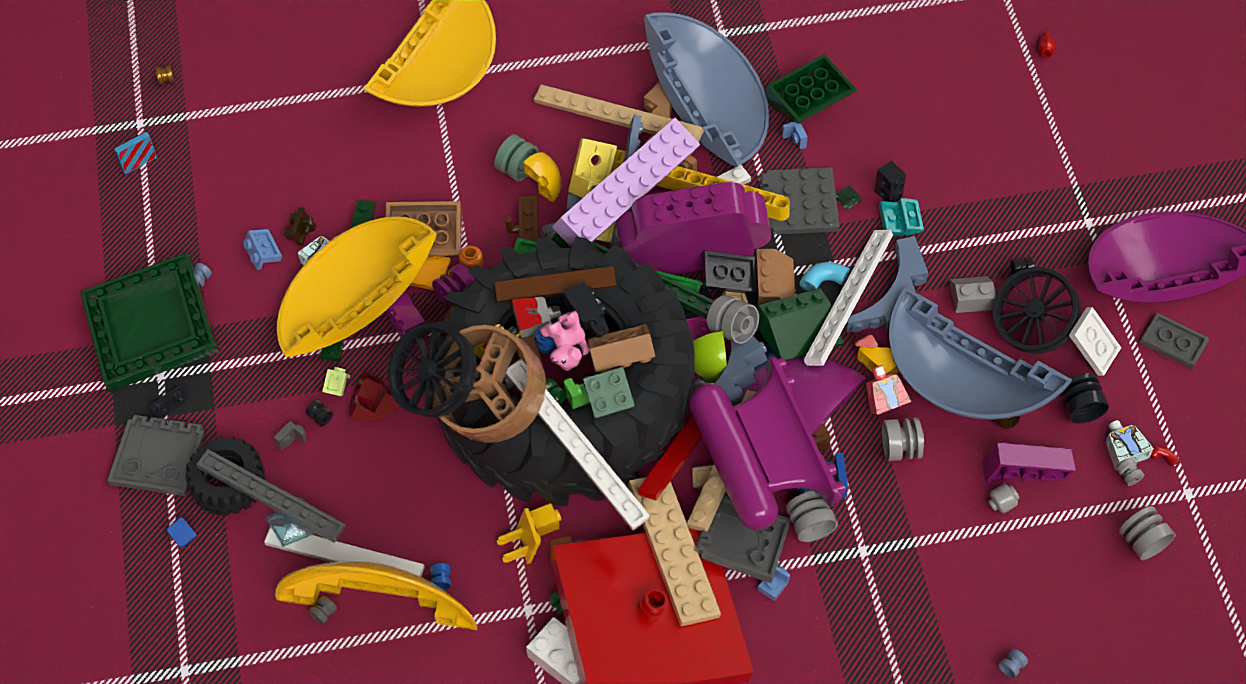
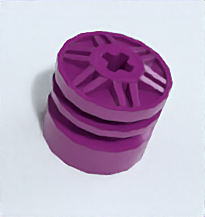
[432,263,475,310]

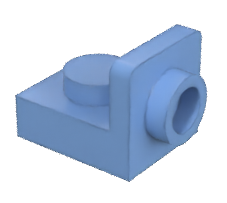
[782,122,808,149]
[758,566,790,601]

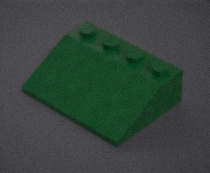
[766,54,857,124]
[757,288,844,362]

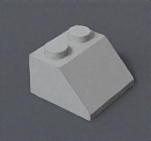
[949,276,996,313]

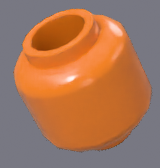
[459,245,484,269]

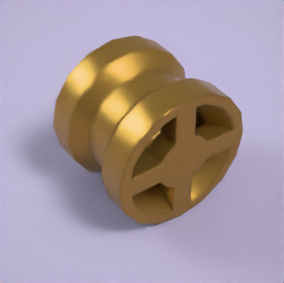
[156,65,174,85]

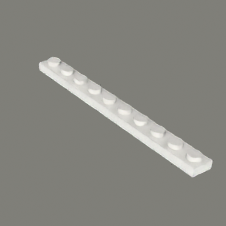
[804,230,893,366]
[506,359,650,530]

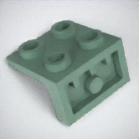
[583,367,634,418]

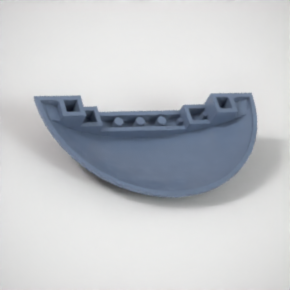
[644,12,769,167]
[889,287,1072,419]

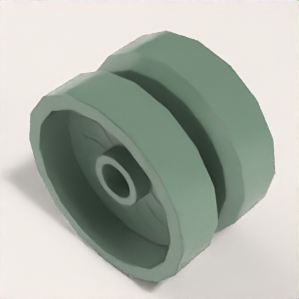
[494,134,539,182]

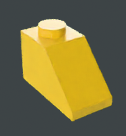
[857,347,899,375]

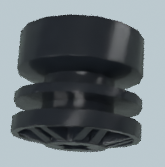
[1060,373,1109,424]

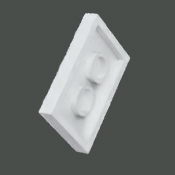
[1069,307,1121,376]

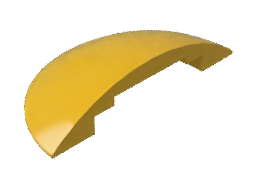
[364,0,496,106]
[277,217,436,357]
[275,561,477,630]

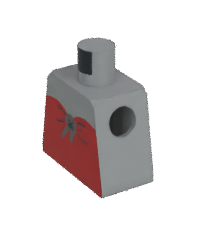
[512,297,561,339]

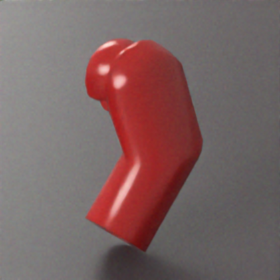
[1151,445,1180,466]

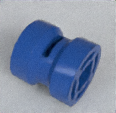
[535,326,556,353]
[430,563,451,590]

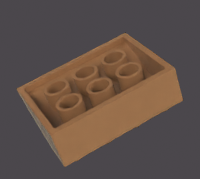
[386,201,462,256]

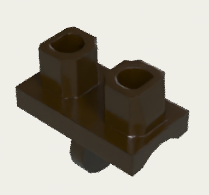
[284,207,316,245]

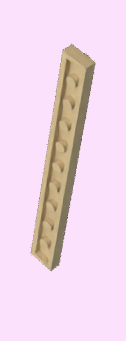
[534,85,704,142]

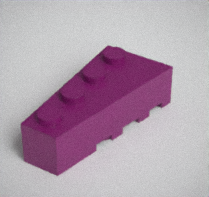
[385,291,428,349]
[983,442,1076,483]

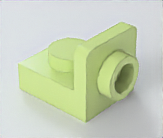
[322,367,350,397]

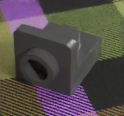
[274,421,307,450]

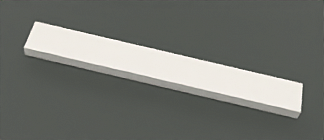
[264,525,425,577]

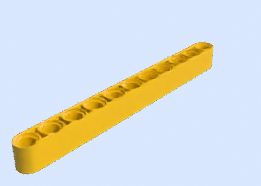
[611,149,790,221]

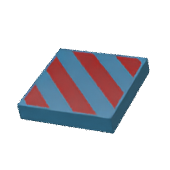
[114,132,157,174]

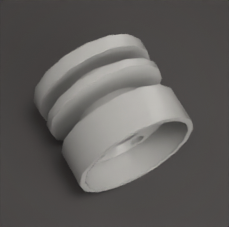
[882,417,924,462]
[786,491,838,542]
[1119,506,1176,560]

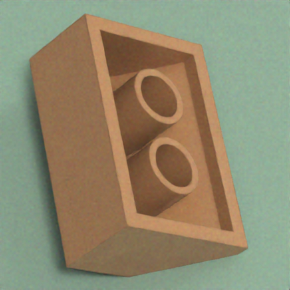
[756,249,795,306]
[588,324,655,373]

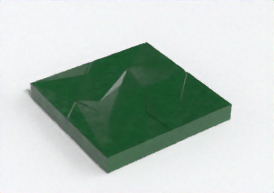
[80,252,219,392]

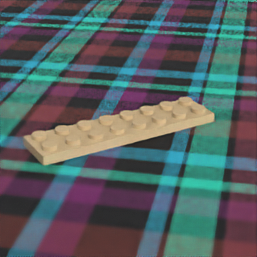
[628,477,721,627]

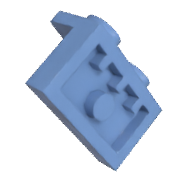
[243,229,282,270]

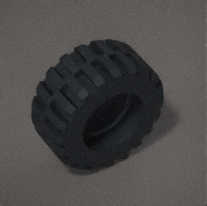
[185,436,266,516]

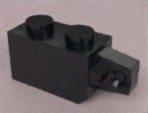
[563,282,609,338]

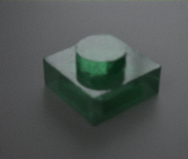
[836,186,862,211]

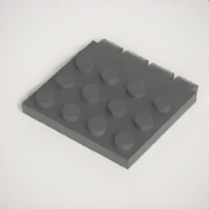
[760,167,840,235]
[108,415,205,496]
[695,496,791,583]

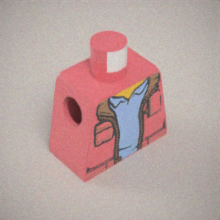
[866,365,911,415]

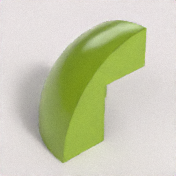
[693,331,727,383]

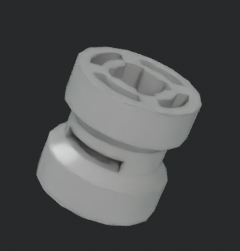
[1116,458,1145,486]

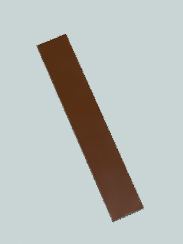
[495,266,616,303]

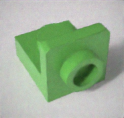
[564,378,590,409]

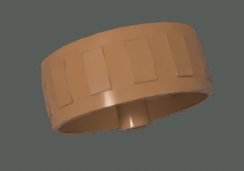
[433,325,546,443]

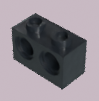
[874,160,906,202]

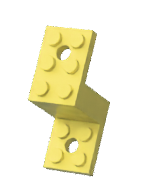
[568,138,617,243]

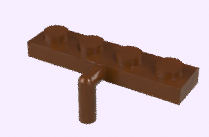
[504,195,539,242]

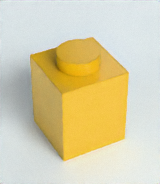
[530,503,561,536]

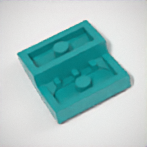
[878,198,924,236]

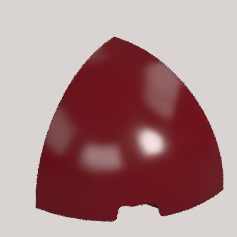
[349,371,400,422]

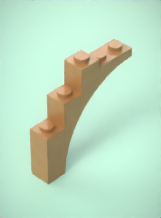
[644,81,697,171]

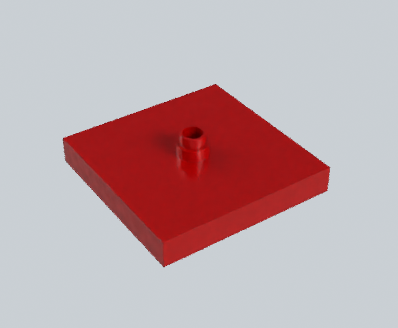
[549,527,754,684]

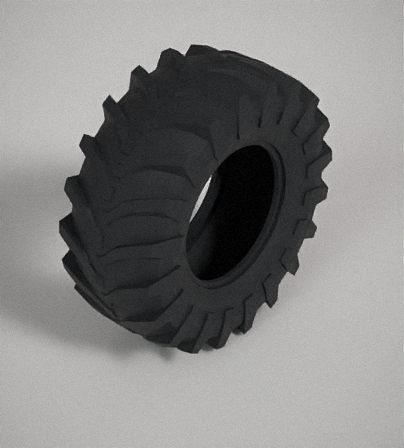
[436,236,694,506]

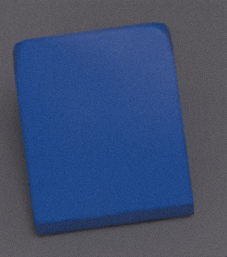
[166,517,197,549]

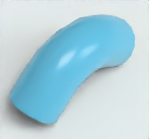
[799,262,850,291]

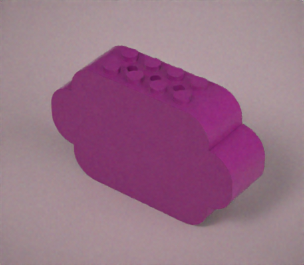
[615,182,771,275]

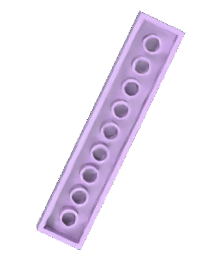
[552,118,700,248]

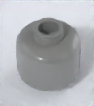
[988,484,1020,514]

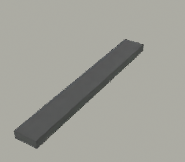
[196,449,345,543]

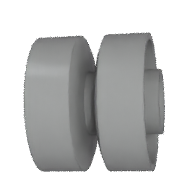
[707,295,759,344]

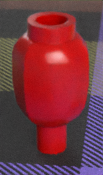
[1038,30,1055,58]

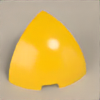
[523,152,562,202]

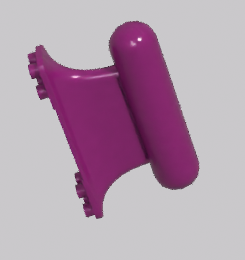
[688,356,845,531]

